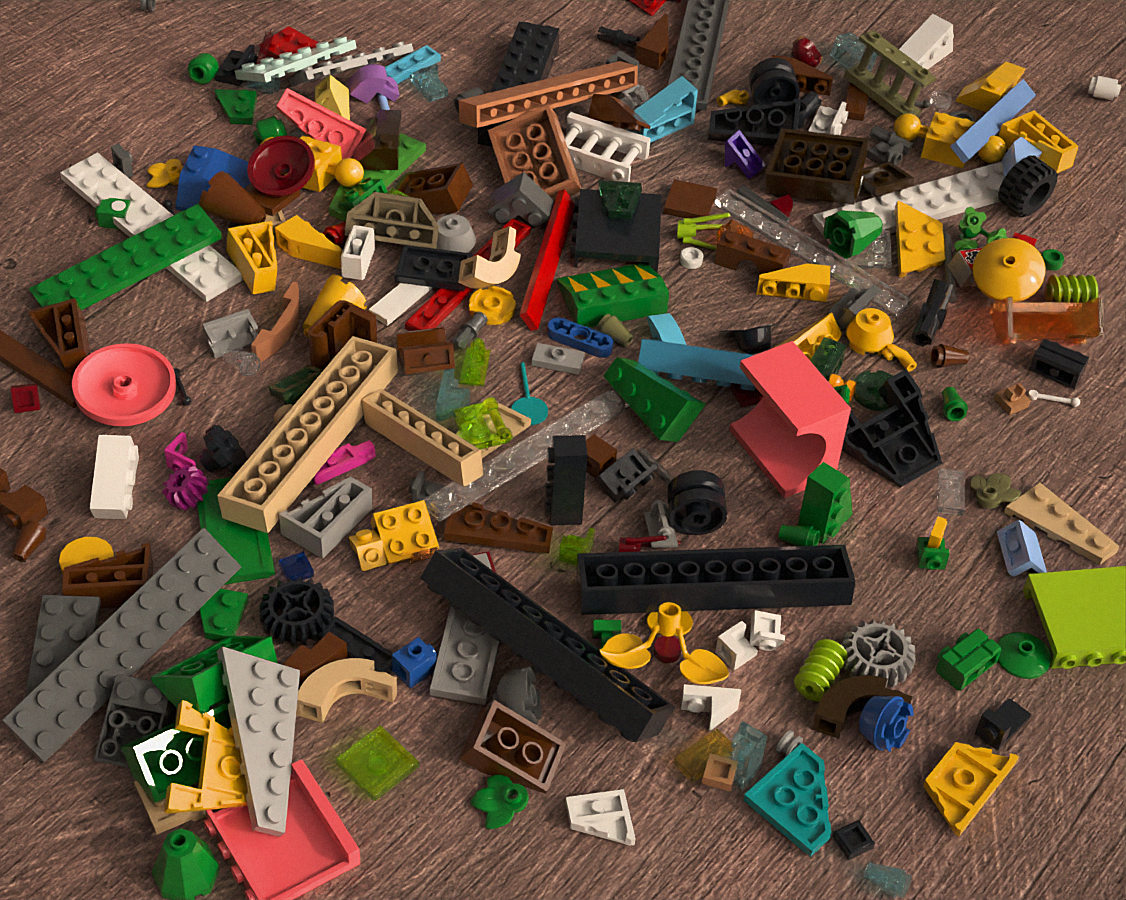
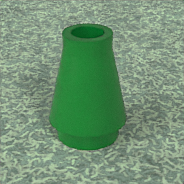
[942,387,968,421]
[779,524,820,546]

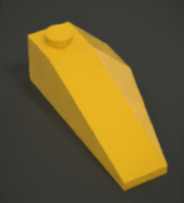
[956,62,1025,112]
[774,313,842,372]

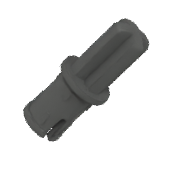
[870,125,913,155]
[451,311,488,350]

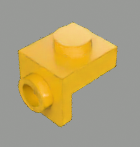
[349,529,387,571]

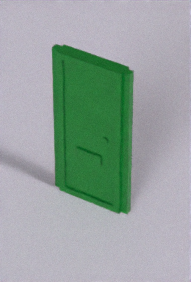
[197,477,275,585]

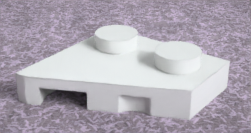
[565,789,635,846]

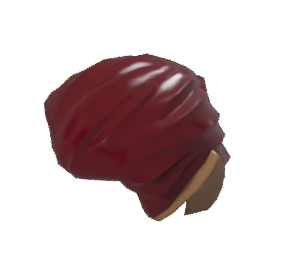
[791,36,823,68]

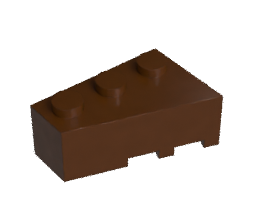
[28,298,91,375]
[62,542,153,608]

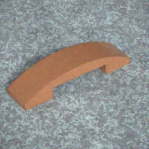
[251,282,300,363]

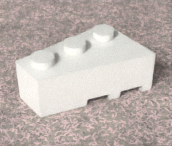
[899,14,954,69]
[90,435,139,519]

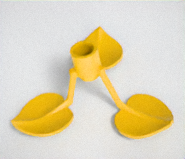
[600,602,729,684]

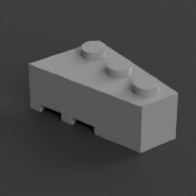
[279,476,373,559]

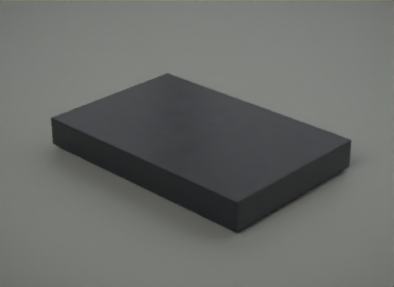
[394,245,473,291]

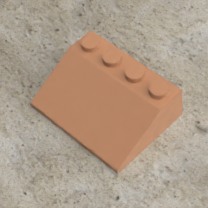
[488,104,582,201]

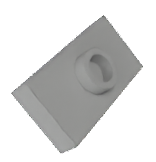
[532,343,585,375]

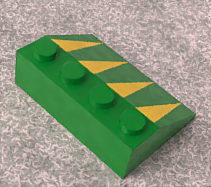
[556,263,669,328]

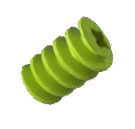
[1045,275,1098,305]
[794,639,848,702]

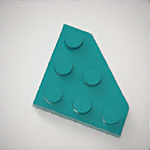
[743,743,831,857]

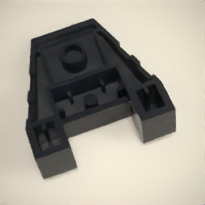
[841,369,942,488]

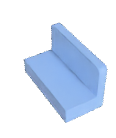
[997,520,1047,577]

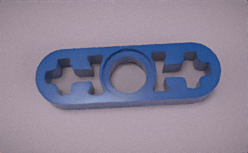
[548,317,613,358]

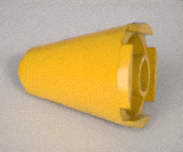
[303,274,367,339]

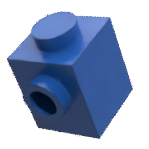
[392,637,437,688]

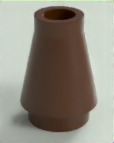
[931,344,969,368]
[11,521,47,562]

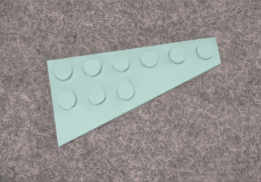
[235,36,357,82]

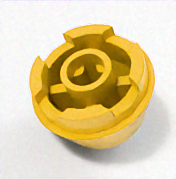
[846,308,894,355]

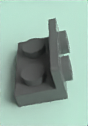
[827,284,881,330]

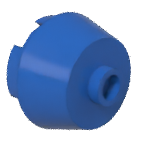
[859,696,914,752]

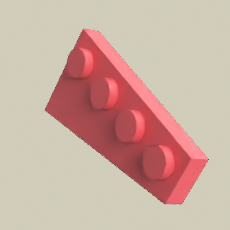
[276,88,367,160]

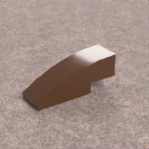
[282,632,348,691]

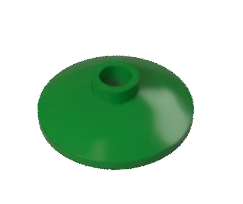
[998,632,1051,679]

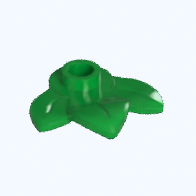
[470,775,529,829]

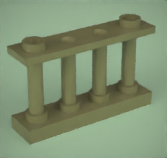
[843,30,937,118]

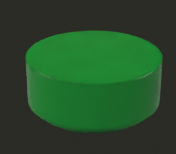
[1041,249,1064,271]

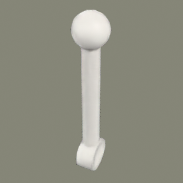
[1028,390,1080,407]

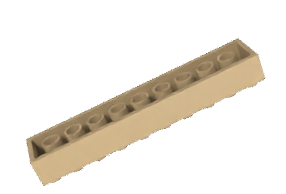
[217,336,399,533]

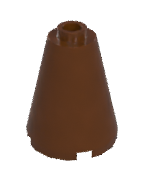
[199,171,266,226]

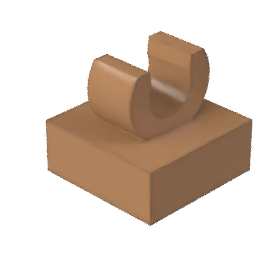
[994,383,1031,415]
[702,753,738,791]

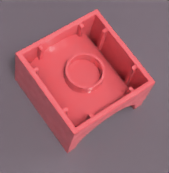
[730,341,851,498]

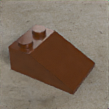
[393,163,473,214]
[459,700,567,793]

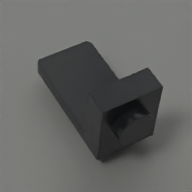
[975,699,1031,751]

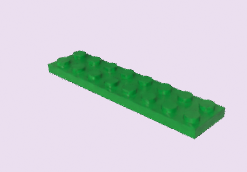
[29,204,222,310]

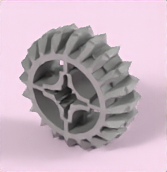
[841,618,916,688]

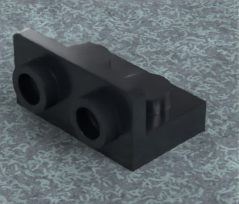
[215,45,257,86]

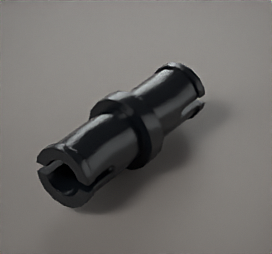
[597,26,640,49]

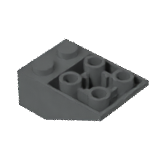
[94,674,176,768]

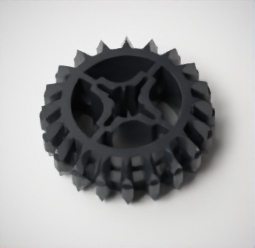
[259,576,335,647]

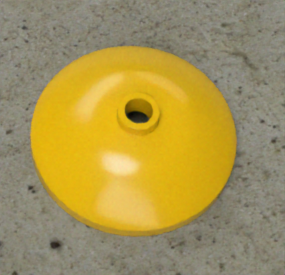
[973,238,1045,303]

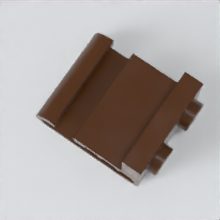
[308,300,377,372]

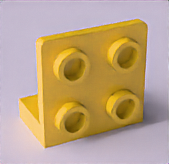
[370,500,439,564]

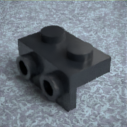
[595,448,658,503]

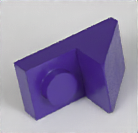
[725,130,765,179]

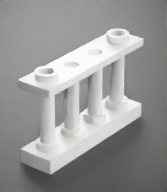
[564,112,650,186]

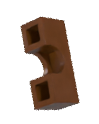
[714,229,791,278]
[0,468,48,530]

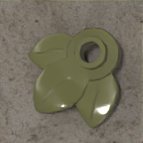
[970,473,1021,509]

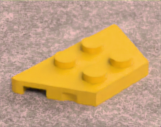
[895,201,945,277]
[923,742,1019,837]

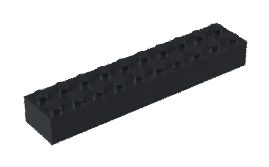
[576,544,856,615]
[420,548,675,742]

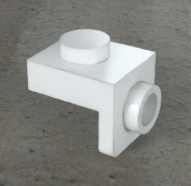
[750,610,785,651]

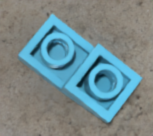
[647,313,686,345]

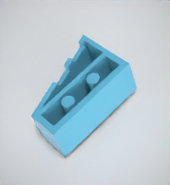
[627,76,698,142]

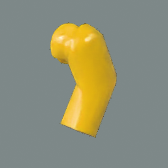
[716,90,749,107]
[882,344,917,372]

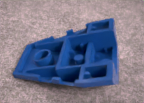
[176,145,251,211]

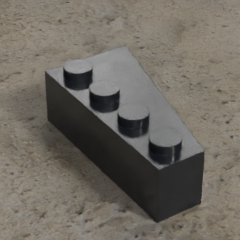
[708,98,801,146]
[544,435,588,526]

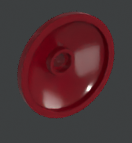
[247,136,315,197]

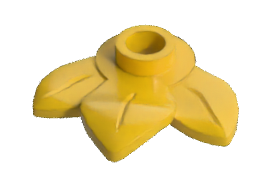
[146,159,184,188]

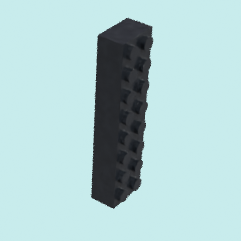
[478,22,560,147]

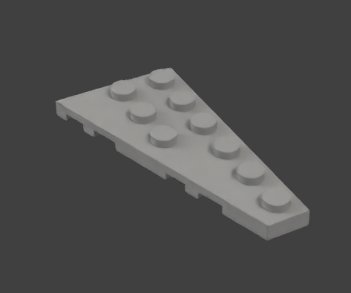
[289,41,414,87]
[217,647,300,837]

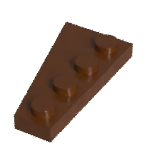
[444,496,553,554]

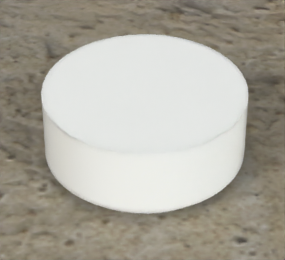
[680,247,703,269]

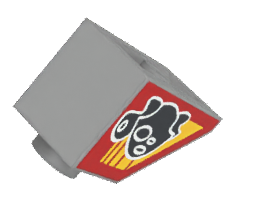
[947,247,983,287]

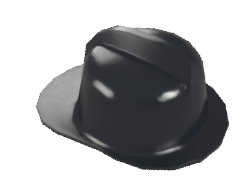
[719,323,776,354]

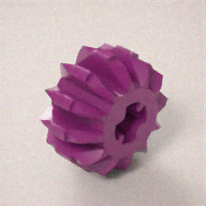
[162,464,209,511]

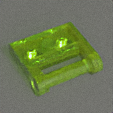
[453,397,513,450]

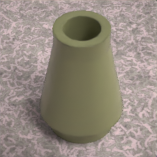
[597,314,633,347]

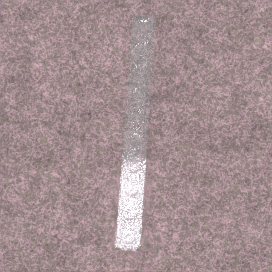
[715,189,911,317]
[423,388,630,522]

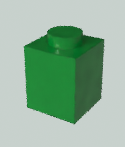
[95,198,131,229]

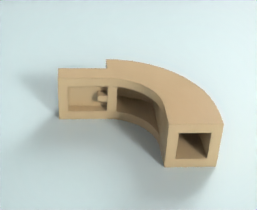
[458,226,521,289]
[296,658,397,723]

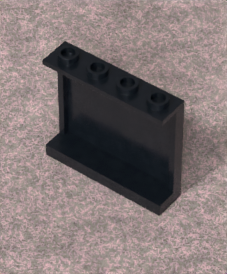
[570,189,662,273]

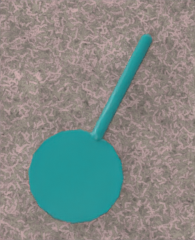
[511,362,548,426]

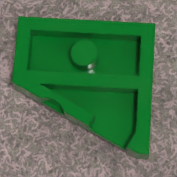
[215,89,257,125]
[200,589,249,641]

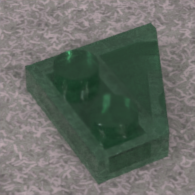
[598,180,642,219]

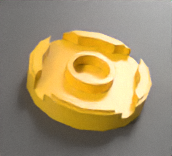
[469,286,516,325]
[59,537,114,574]

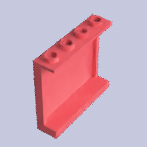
[203,759,360,900]

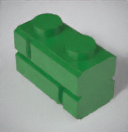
[936,628,1002,691]

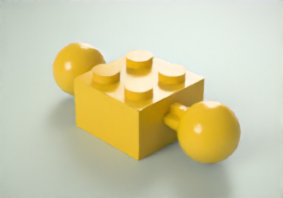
[893,112,1006,168]
[260,136,364,192]

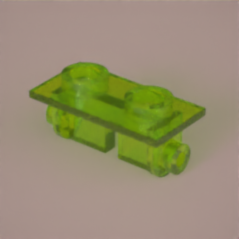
[459,338,491,386]

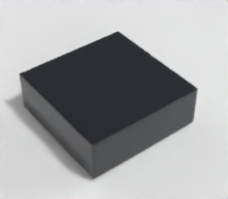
[832,820,875,860]

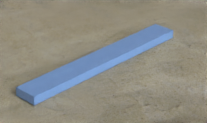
[950,79,1036,163]

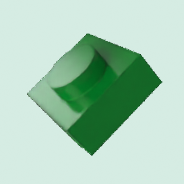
[916,537,950,570]

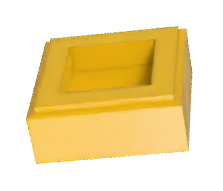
[927,516,947,548]

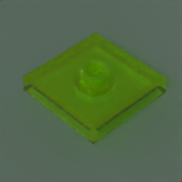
[336,725,419,802]

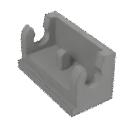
[202,309,258,358]

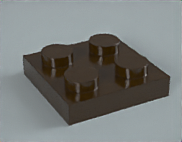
[861,161,914,197]

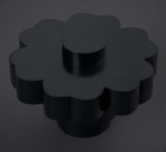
[199,425,248,473]

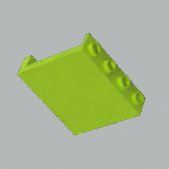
[1023,566,1126,669]

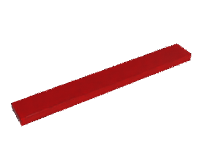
[519,189,574,331]
[405,219,531,331]

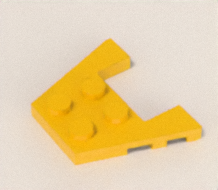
[164,700,248,814]

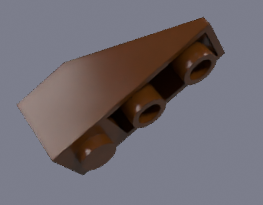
[634,14,669,70]
[772,55,833,96]
[588,94,651,132]

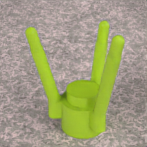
[677,213,730,250]

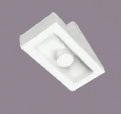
[681,684,741,730]

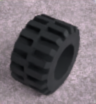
[998,155,1058,217]

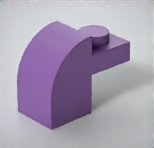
[347,64,400,104]

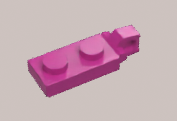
[311,440,376,485]

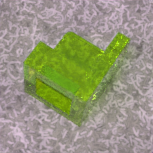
[559,527,595,566]

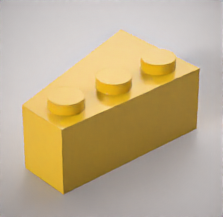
[226,221,277,294]

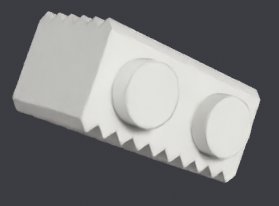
[340,225,375,280]

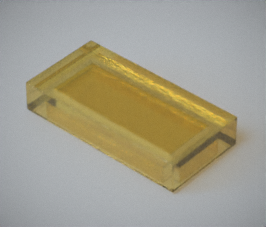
[674,728,737,783]

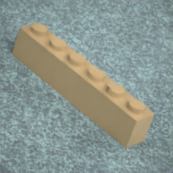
[361,389,484,487]

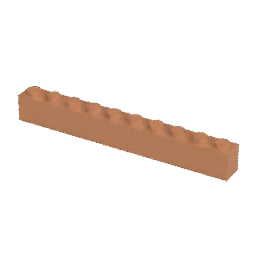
[459,61,638,128]

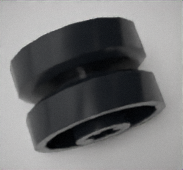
[749,58,800,105]
[667,470,727,535]

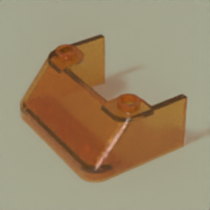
[990,297,1104,345]

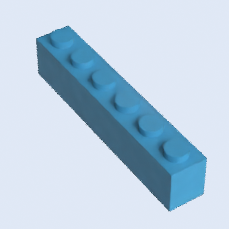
[638,339,755,391]

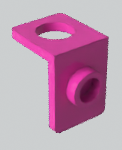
[164,432,196,472]

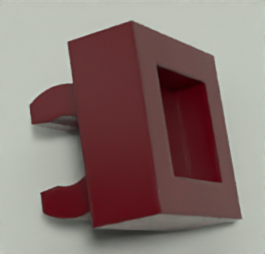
[10,383,41,413]

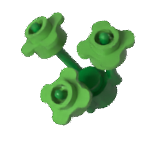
[954,207,1008,256]

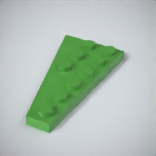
[329,120,426,222]

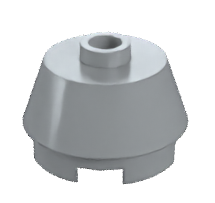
[436,214,476,253]

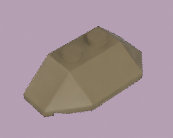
[344,192,439,249]

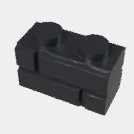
[1029,338,1089,389]

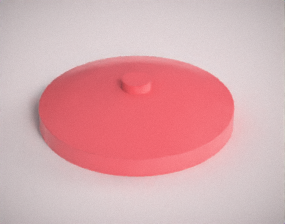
[72,343,176,426]

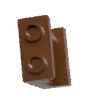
[396,327,455,374]

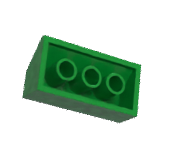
[151,636,278,714]
[121,699,232,803]

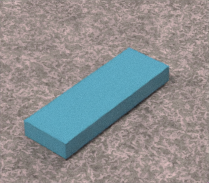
[385,45,441,84]

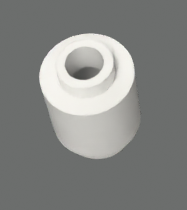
[1088,76,1121,101]

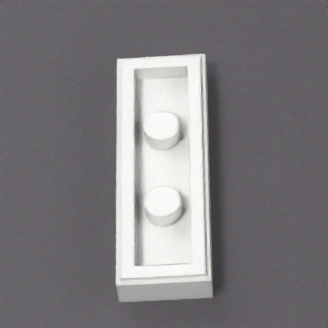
[369,283,433,326]

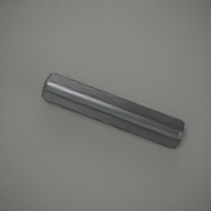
[736,185,790,229]

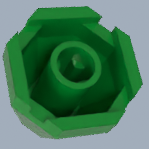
[823,210,883,261]
[151,828,220,900]

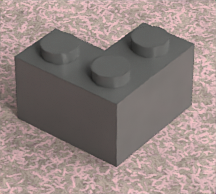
[487,172,554,229]

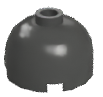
[493,666,542,724]

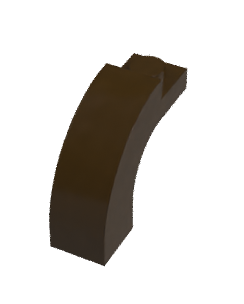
[811,675,913,739]

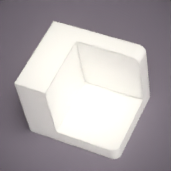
[715,621,758,670]

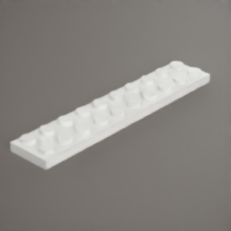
[60,152,244,302]
[812,161,1004,244]

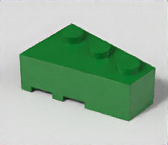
[797,462,853,544]

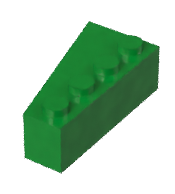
[603,357,706,442]

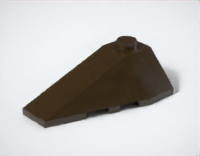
[354,110,402,170]

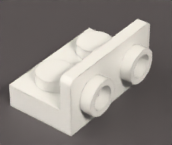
[808,102,848,135]

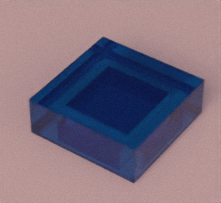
[279,551,314,581]

